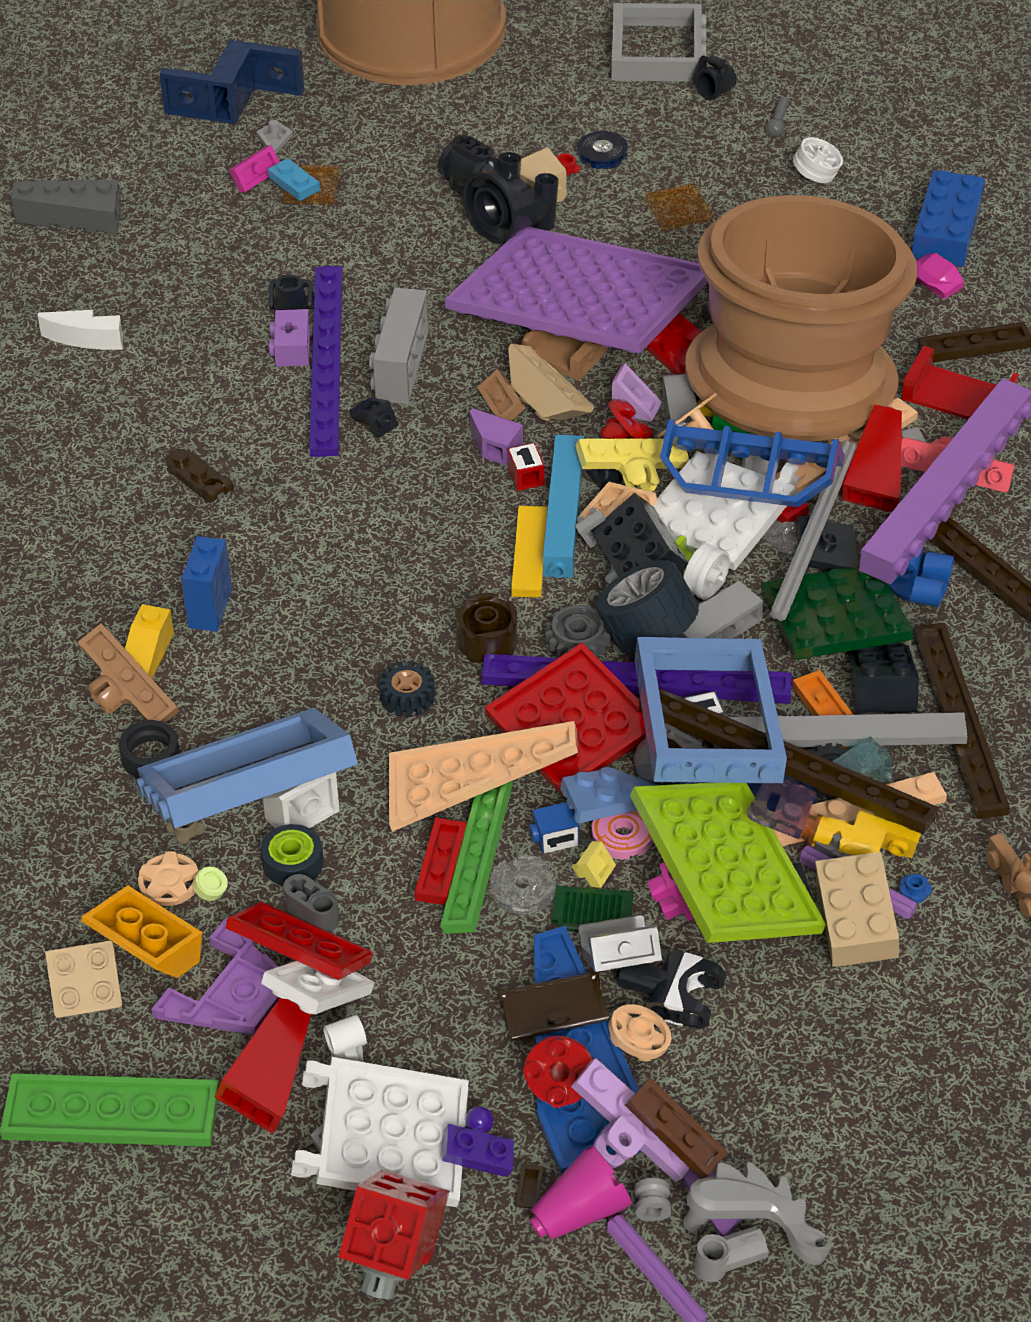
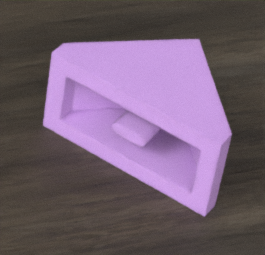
[612,363,662,421]

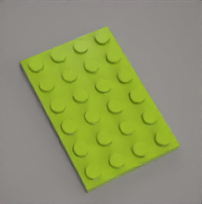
[630,782,826,943]

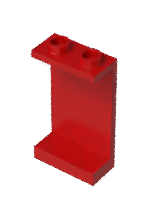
[902,346,1019,420]

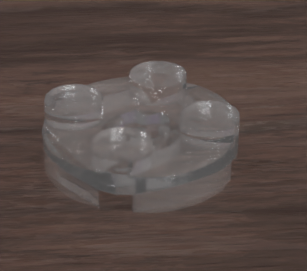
[490,855,556,916]

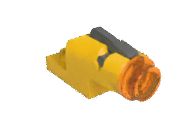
[801,810,921,858]

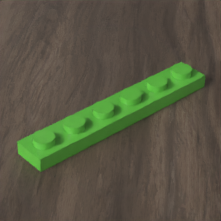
[440,781,513,934]

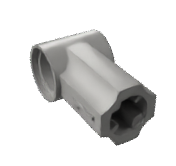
[694,1226,769,1282]

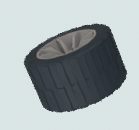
[596,560,699,655]

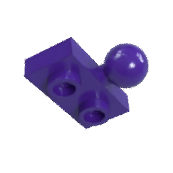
[441,1106,514,1177]

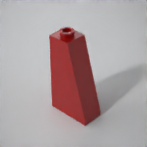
[842,404,902,513]
[214,998,311,1134]

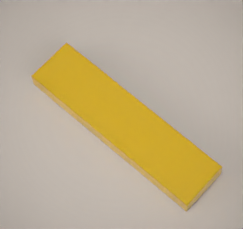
[511,506,548,597]

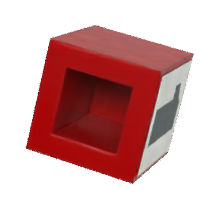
[507,443,545,491]

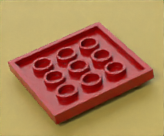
[484,642,646,797]

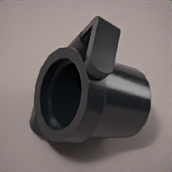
[692,56,737,100]
[269,274,313,312]

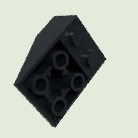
[848,642,919,712]

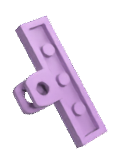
[571,1058,690,1182]

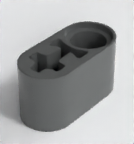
[283,874,340,932]

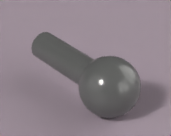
[765,96,789,136]

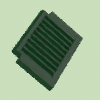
[551,886,634,932]

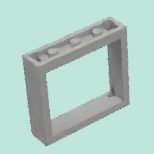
[612,3,706,82]

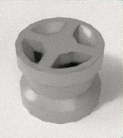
[634,1178,671,1221]

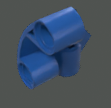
[887,549,954,607]

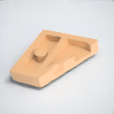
[578,482,658,519]

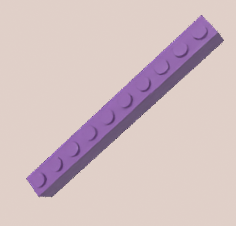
[859,378,1031,584]

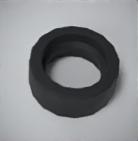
[119,720,180,778]

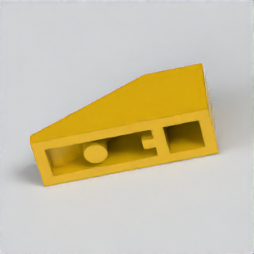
[125,604,174,678]

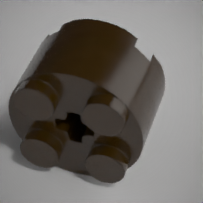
[456,593,518,663]

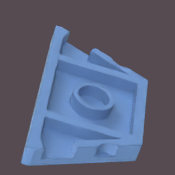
[560,767,657,824]

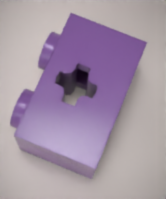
[269,309,310,366]

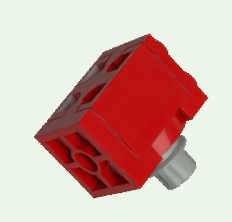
[338,1170,450,1299]

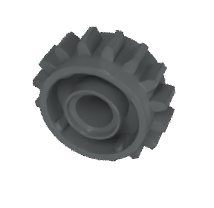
[545,605,611,658]

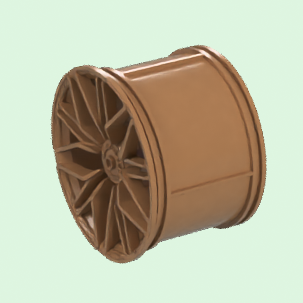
[316,0,506,85]

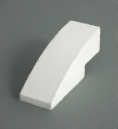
[38,310,123,350]

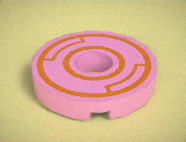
[591,811,654,860]

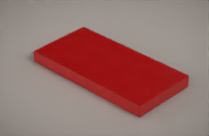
[225,902,373,980]

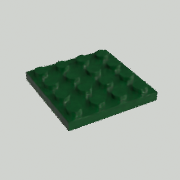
[761,565,913,660]

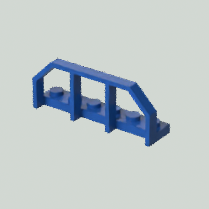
[660,419,845,507]

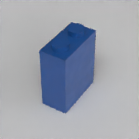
[181,536,232,632]

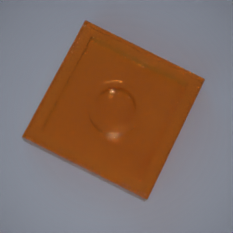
[282,165,340,205]
[645,183,713,231]

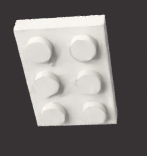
[261,961,375,1014]

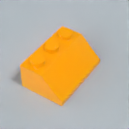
[81,885,202,978]

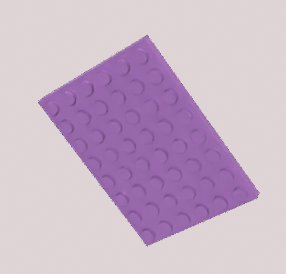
[445,227,708,353]

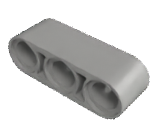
[662,374,697,426]

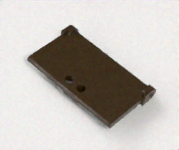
[497,970,609,1041]

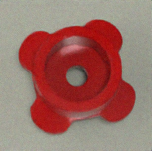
[556,153,581,176]

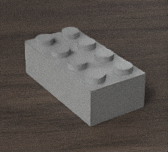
[369,287,429,404]

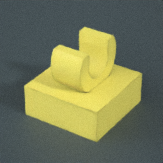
[572,841,616,888]

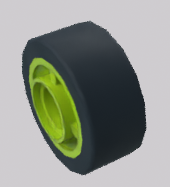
[260,824,324,886]

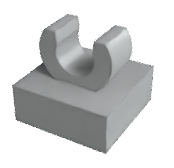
[575,507,606,548]

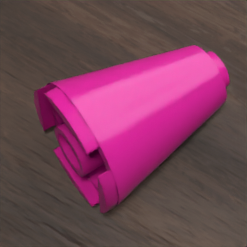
[529,1146,632,1240]

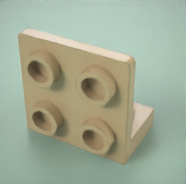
[45,940,122,1018]

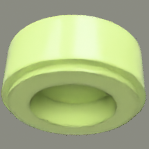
[193,866,228,901]

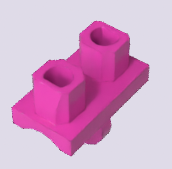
[647,862,694,921]

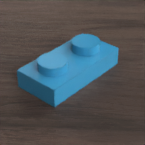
[267,158,320,201]

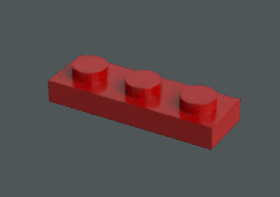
[414,818,467,905]

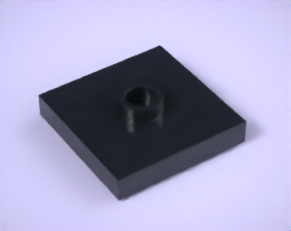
[795,515,859,571]

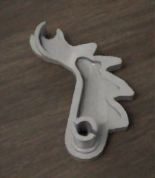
[683,1162,834,1265]

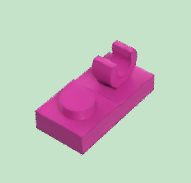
[229,145,279,193]

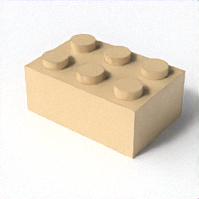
[815,852,899,967]

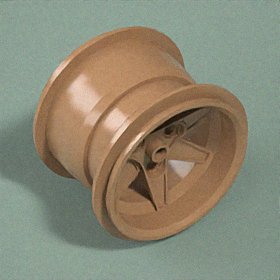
[685,195,917,441]

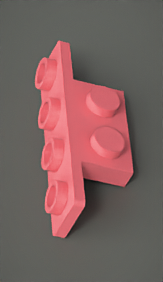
[901,436,1015,493]

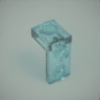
[832,736,892,783]

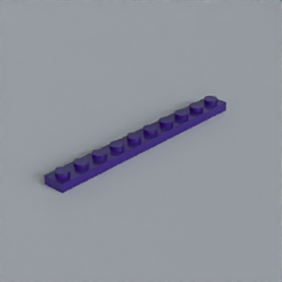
[310,266,342,457]
[482,654,792,704]

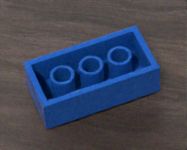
[912,170,985,267]

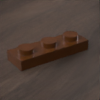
[625,1077,728,1179]

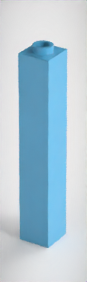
[543,435,584,578]

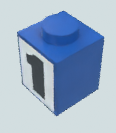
[528,802,579,854]

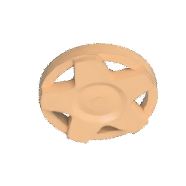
[138,851,199,906]
[609,1004,671,1061]

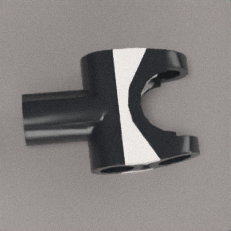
[618,950,727,1029]

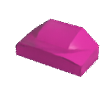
[916,253,964,299]

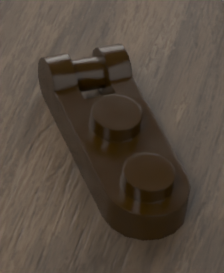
[166,449,233,504]

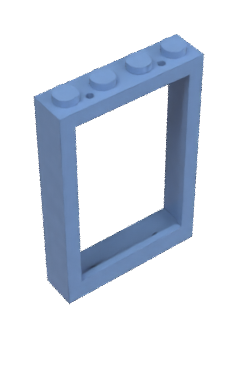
[634,637,787,783]
[136,708,358,828]

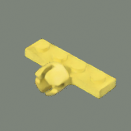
[575,439,690,492]

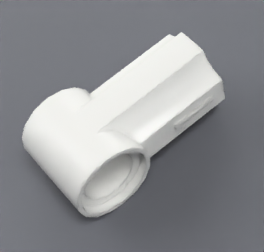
[323,1015,367,1062]

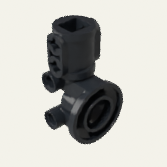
[438,135,559,244]

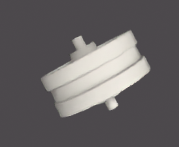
[793,137,843,183]
[683,543,730,601]

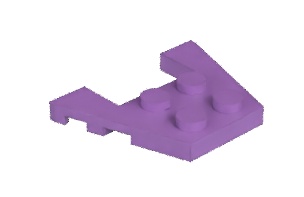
[151,917,280,1035]

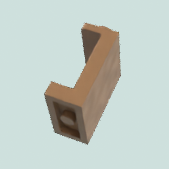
[521,330,608,381]

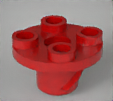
[600,398,654,439]
[523,1036,593,1108]

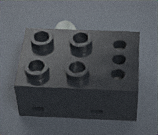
[591,492,689,584]

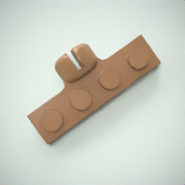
[77,623,179,723]
[985,833,1031,919]

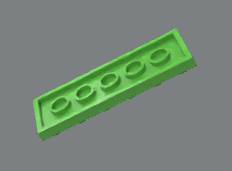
[0,1073,219,1147]

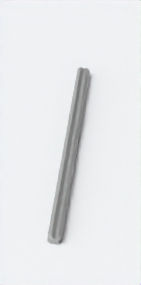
[770,440,857,621]

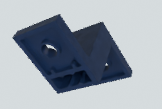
[159,40,305,124]

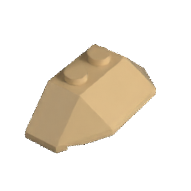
[508,344,594,421]

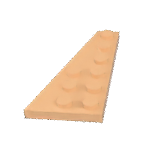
[389,721,578,832]

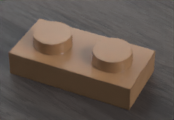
[477,369,525,421]

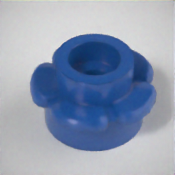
[899,874,932,903]

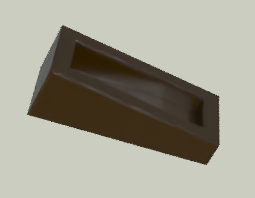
[515,1164,544,1209]

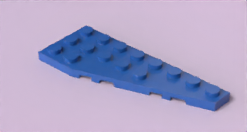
[534,926,642,1175]

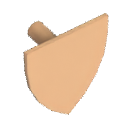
[657,393,717,437]

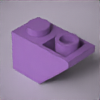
[470,408,523,466]

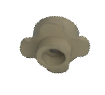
[166,820,205,844]

